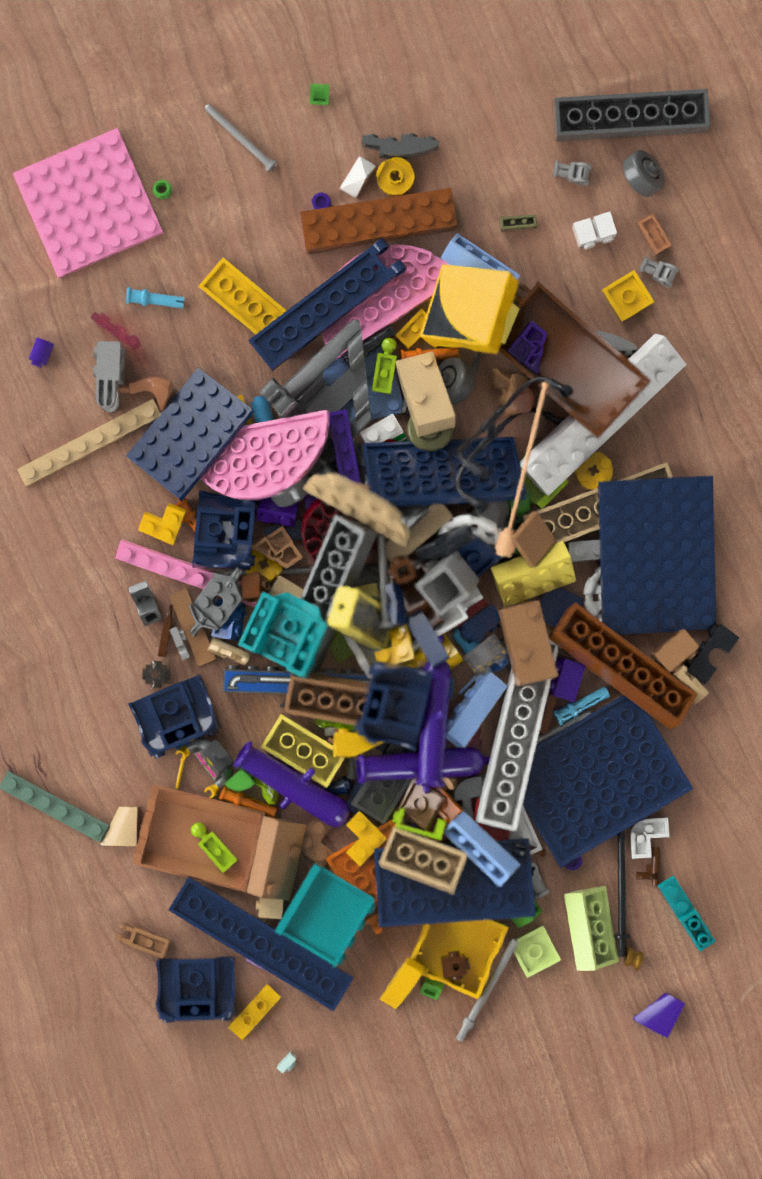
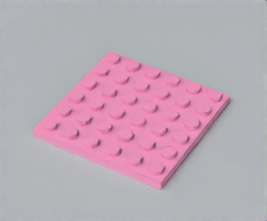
[13,128,163,278]

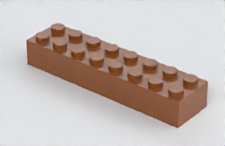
[300,188,457,254]
[548,603,698,729]

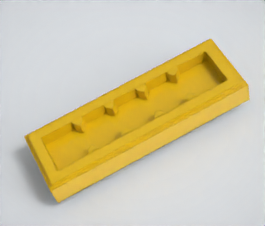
[228,983,281,1040]

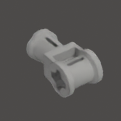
[552,160,592,186]
[639,256,680,288]
[531,861,550,899]

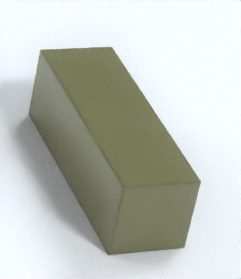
[500,214,537,231]

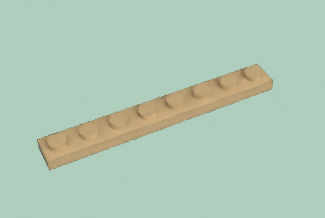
[17,399,161,487]

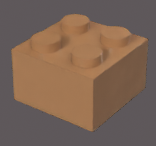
[650,629,699,673]

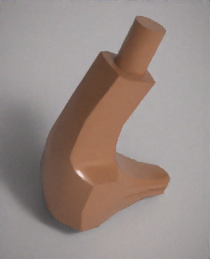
[119,377,173,412]

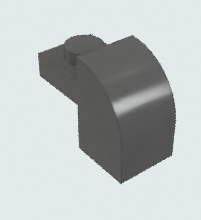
[128,581,163,626]
[454,775,483,818]

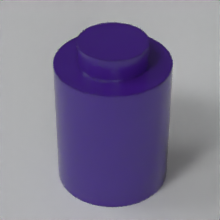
[29,338,54,368]

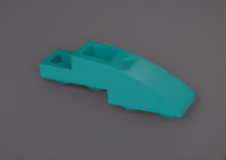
[657,875,716,952]

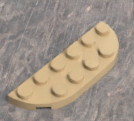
[303,473,409,547]

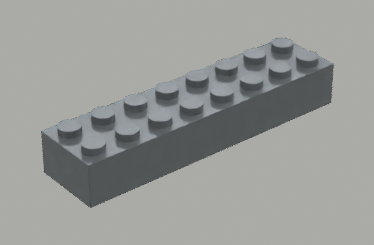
[553,89,710,141]
[300,515,377,672]

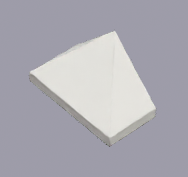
[340,156,376,198]

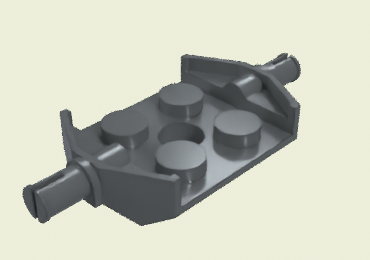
[189,566,244,636]

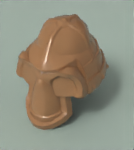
[491,368,535,417]

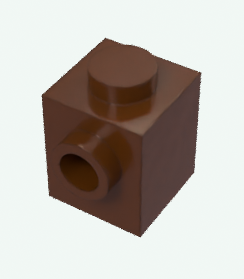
[242,572,269,602]

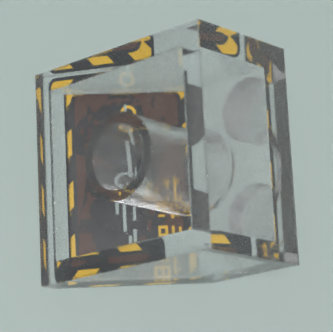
[462,634,508,677]

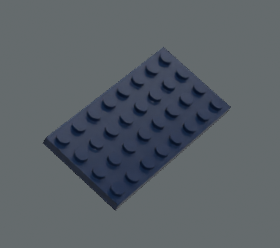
[362,437,527,506]
[374,838,535,928]

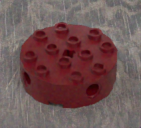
[301,498,379,562]

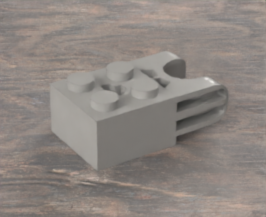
[93,341,125,413]

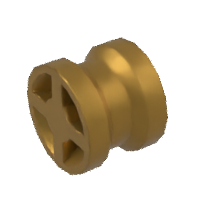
[623,947,644,971]

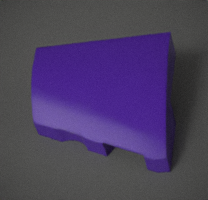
[506,321,547,374]
[633,992,685,1038]

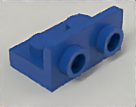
[211,599,246,641]

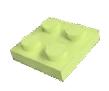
[509,925,561,978]

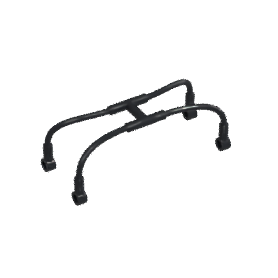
[456,377,574,513]

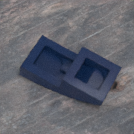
[385,583,405,626]

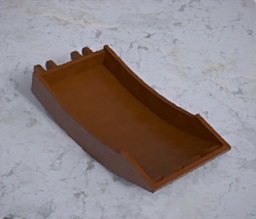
[498,281,651,439]

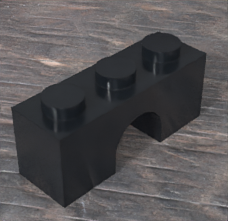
[685,624,740,684]

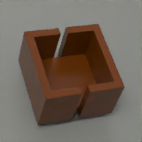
[390,563,431,616]

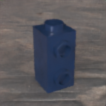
[458,604,500,644]

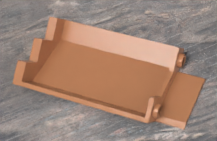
[133,784,265,892]

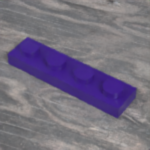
[329,409,361,484]

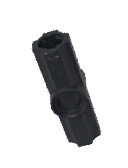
[416,524,475,564]

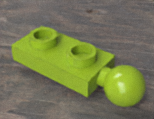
[372,338,397,395]
[191,822,238,873]

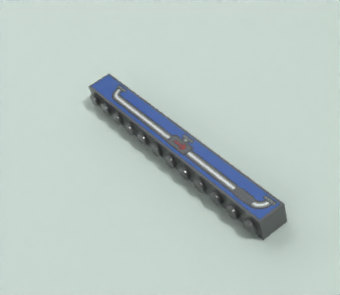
[223,665,455,700]

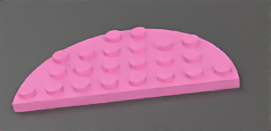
[322,245,449,362]
[200,410,330,500]

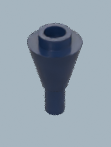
[325,776,352,795]

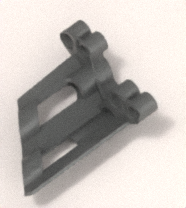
[259,319,371,476]

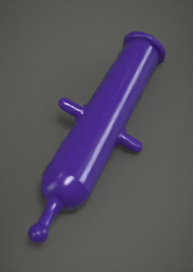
[415,634,451,787]
[234,741,352,827]
[356,746,490,794]

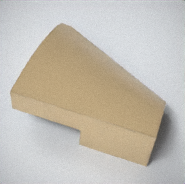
[207,637,250,665]
[671,666,709,704]
[101,806,139,846]

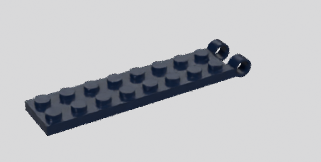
[248,238,407,371]

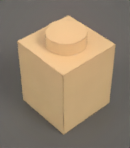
[255,897,284,919]

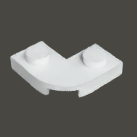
[630,817,669,859]

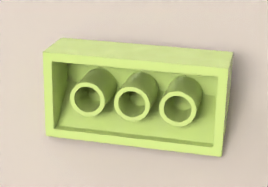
[564,886,619,971]

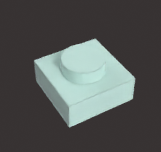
[277,1051,297,1073]

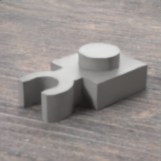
[170,627,190,660]

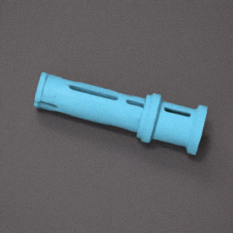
[126,287,185,309]
[553,686,610,726]

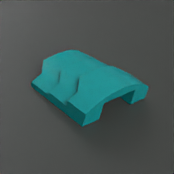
[238,592,328,678]

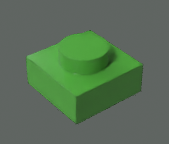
[310,83,330,105]
[419,977,444,1000]

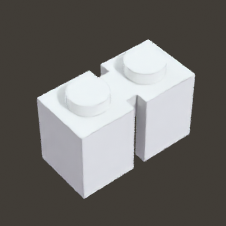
[572,212,617,249]

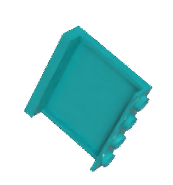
[274,863,376,968]

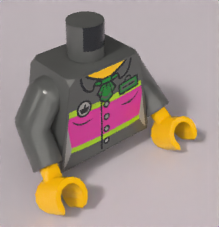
[175,737,233,798]

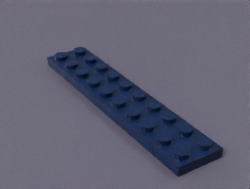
[168,877,354,1012]

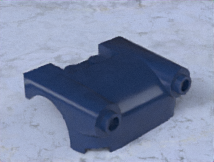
[192,490,260,570]
[355,660,433,750]
[128,674,221,759]
[156,956,236,1023]

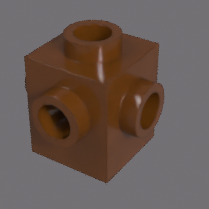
[387,555,417,585]
[441,951,470,980]

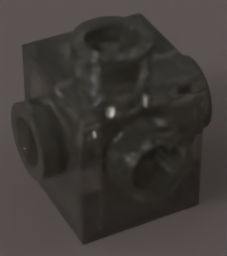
[142,661,170,688]

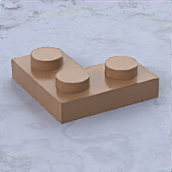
[301,817,334,867]

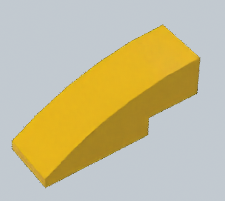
[379,957,424,1009]

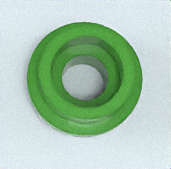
[153,180,172,199]

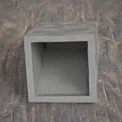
[416,550,479,616]

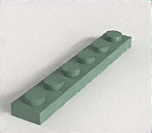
[0,771,109,843]

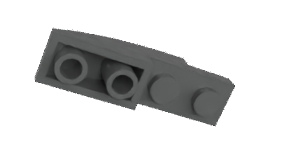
[362,133,439,159]

